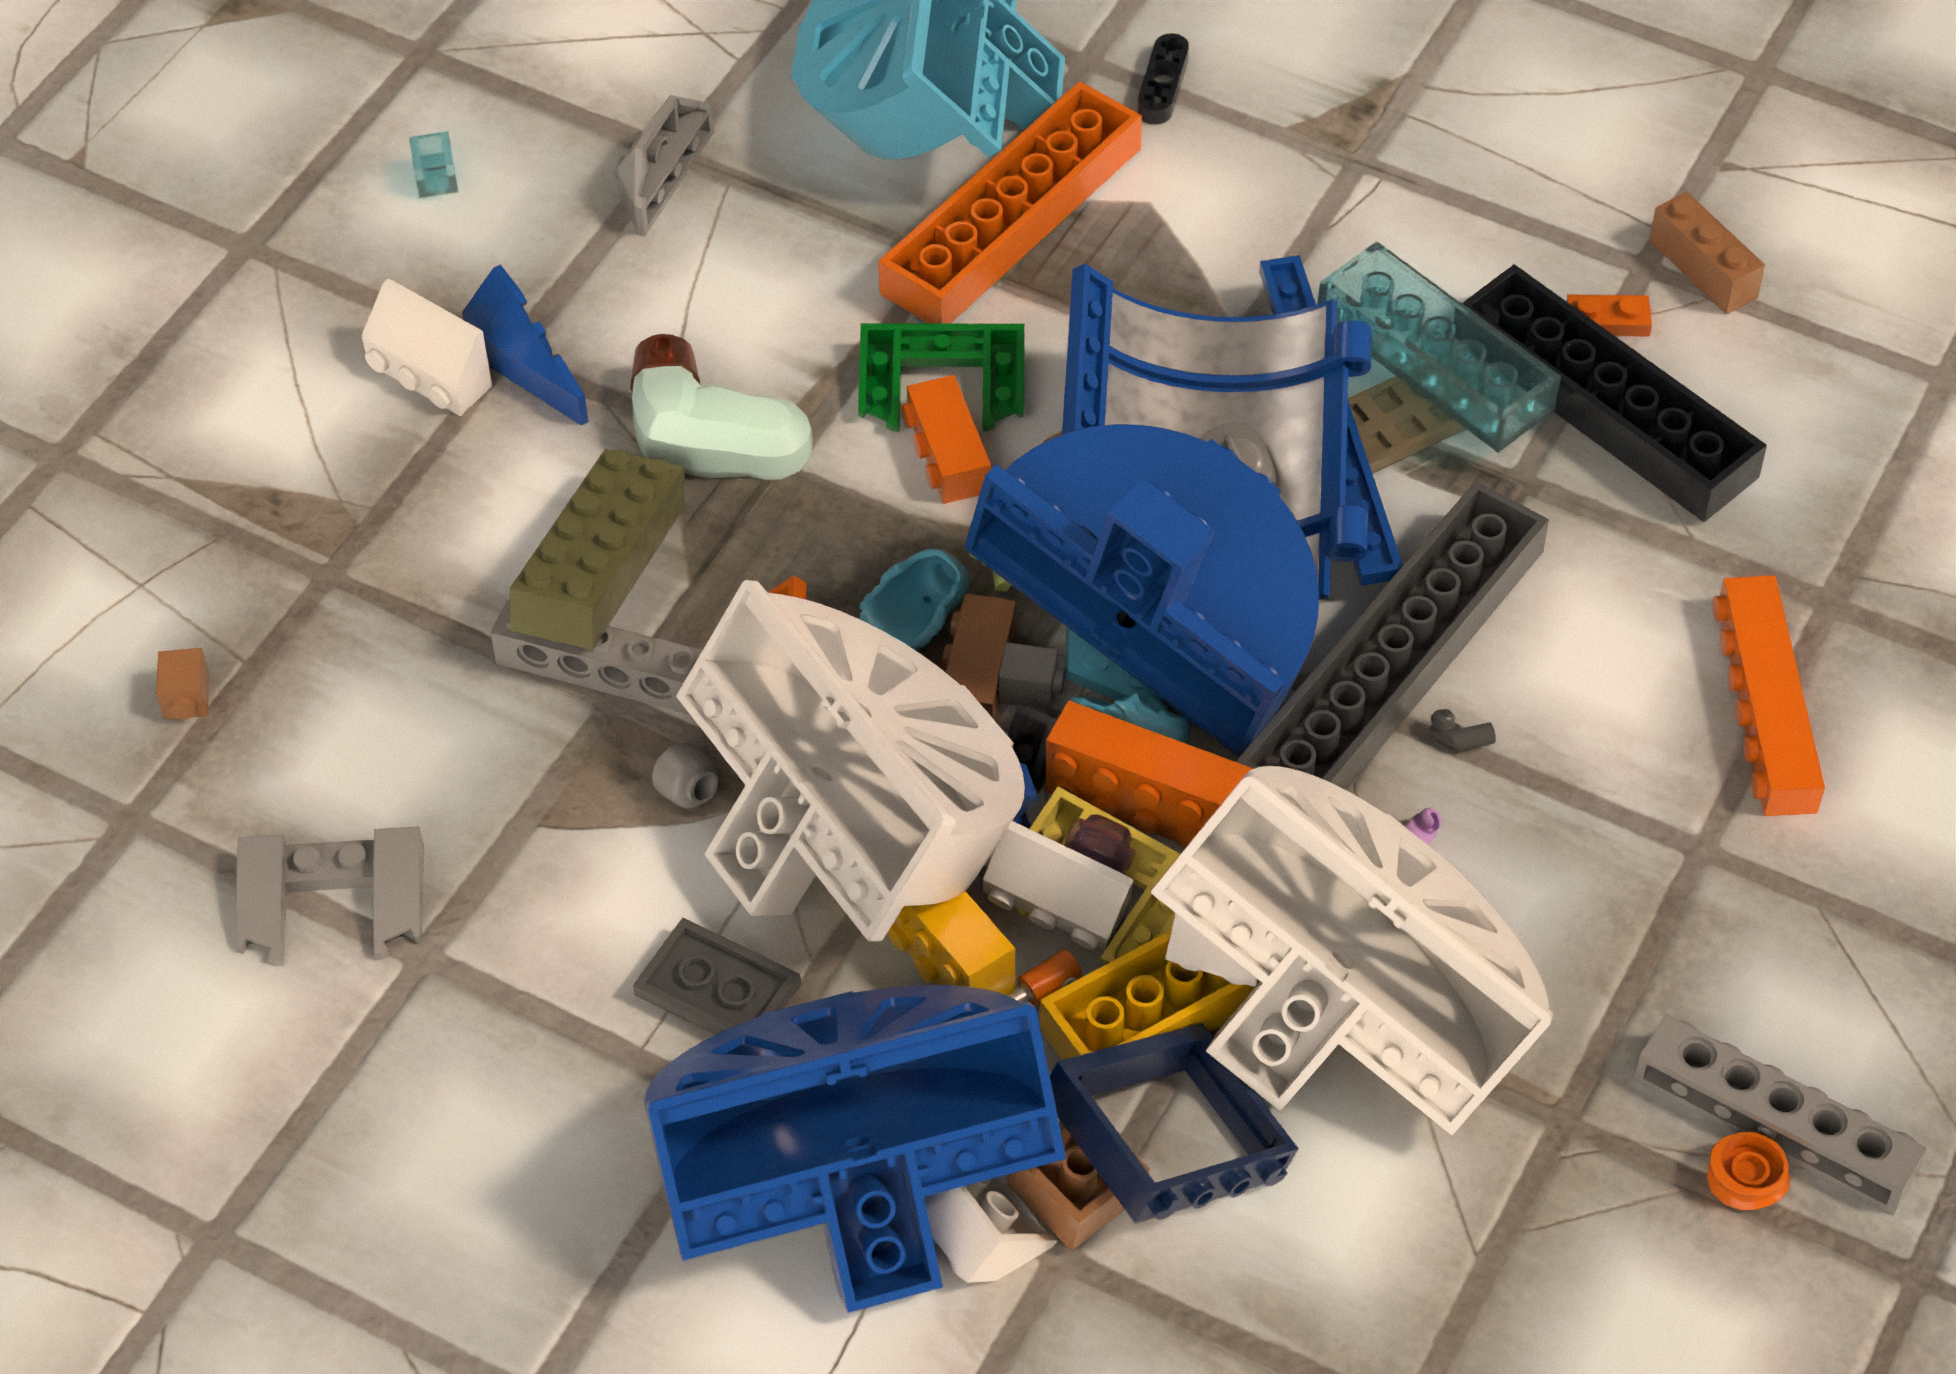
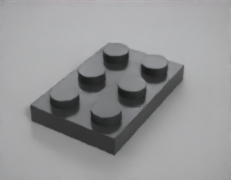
[633,917,801,1035]

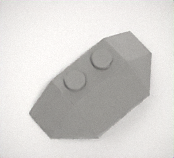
[615,95,714,236]

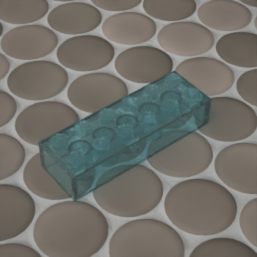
[1317,241,1561,453]

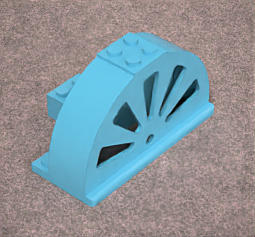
[791,0,1065,159]

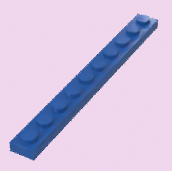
[1259,255,1403,586]

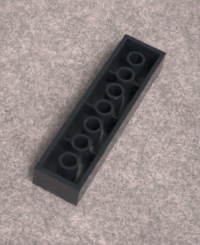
[1454,264,1767,522]

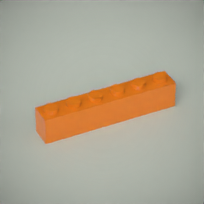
[1713,575,1825,816]

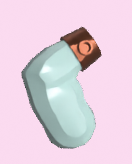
[630,334,813,480]

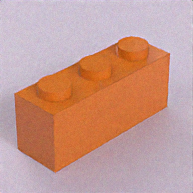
[901,375,991,504]

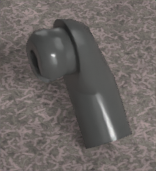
[1429,709,1496,751]

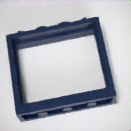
[1050,1023,1299,1224]

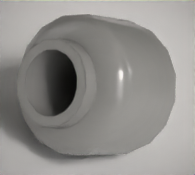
[652,743,718,809]

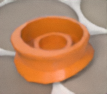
[1707,1131,1790,1210]

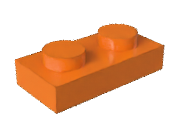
[1566,294,1652,337]

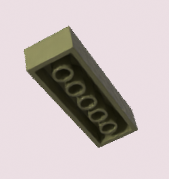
[510,448,685,650]

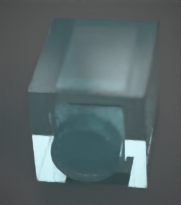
[409,131,458,198]

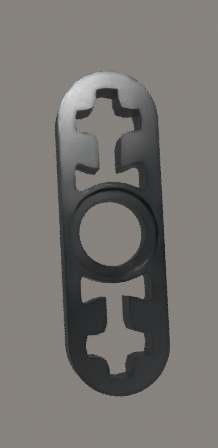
[1138,33,1189,125]

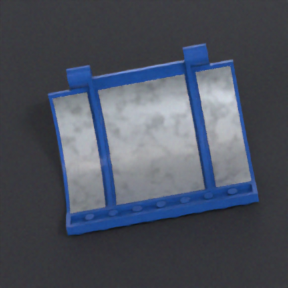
[1062,263,1372,600]

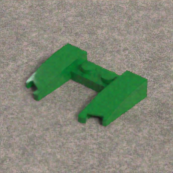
[858,323,1025,432]

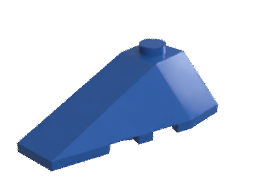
[462,264,589,425]

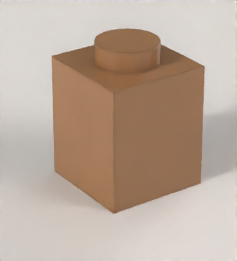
[156,648,210,720]

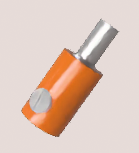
[1007,949,1082,1007]

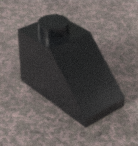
[1007,702,1061,795]

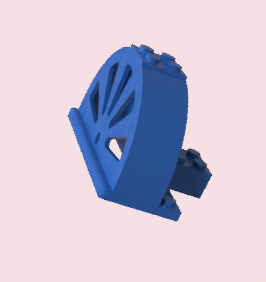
[965,424,1319,757]
[644,985,1066,1313]

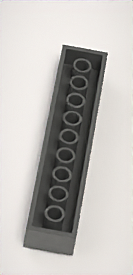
[1236,480,1549,790]

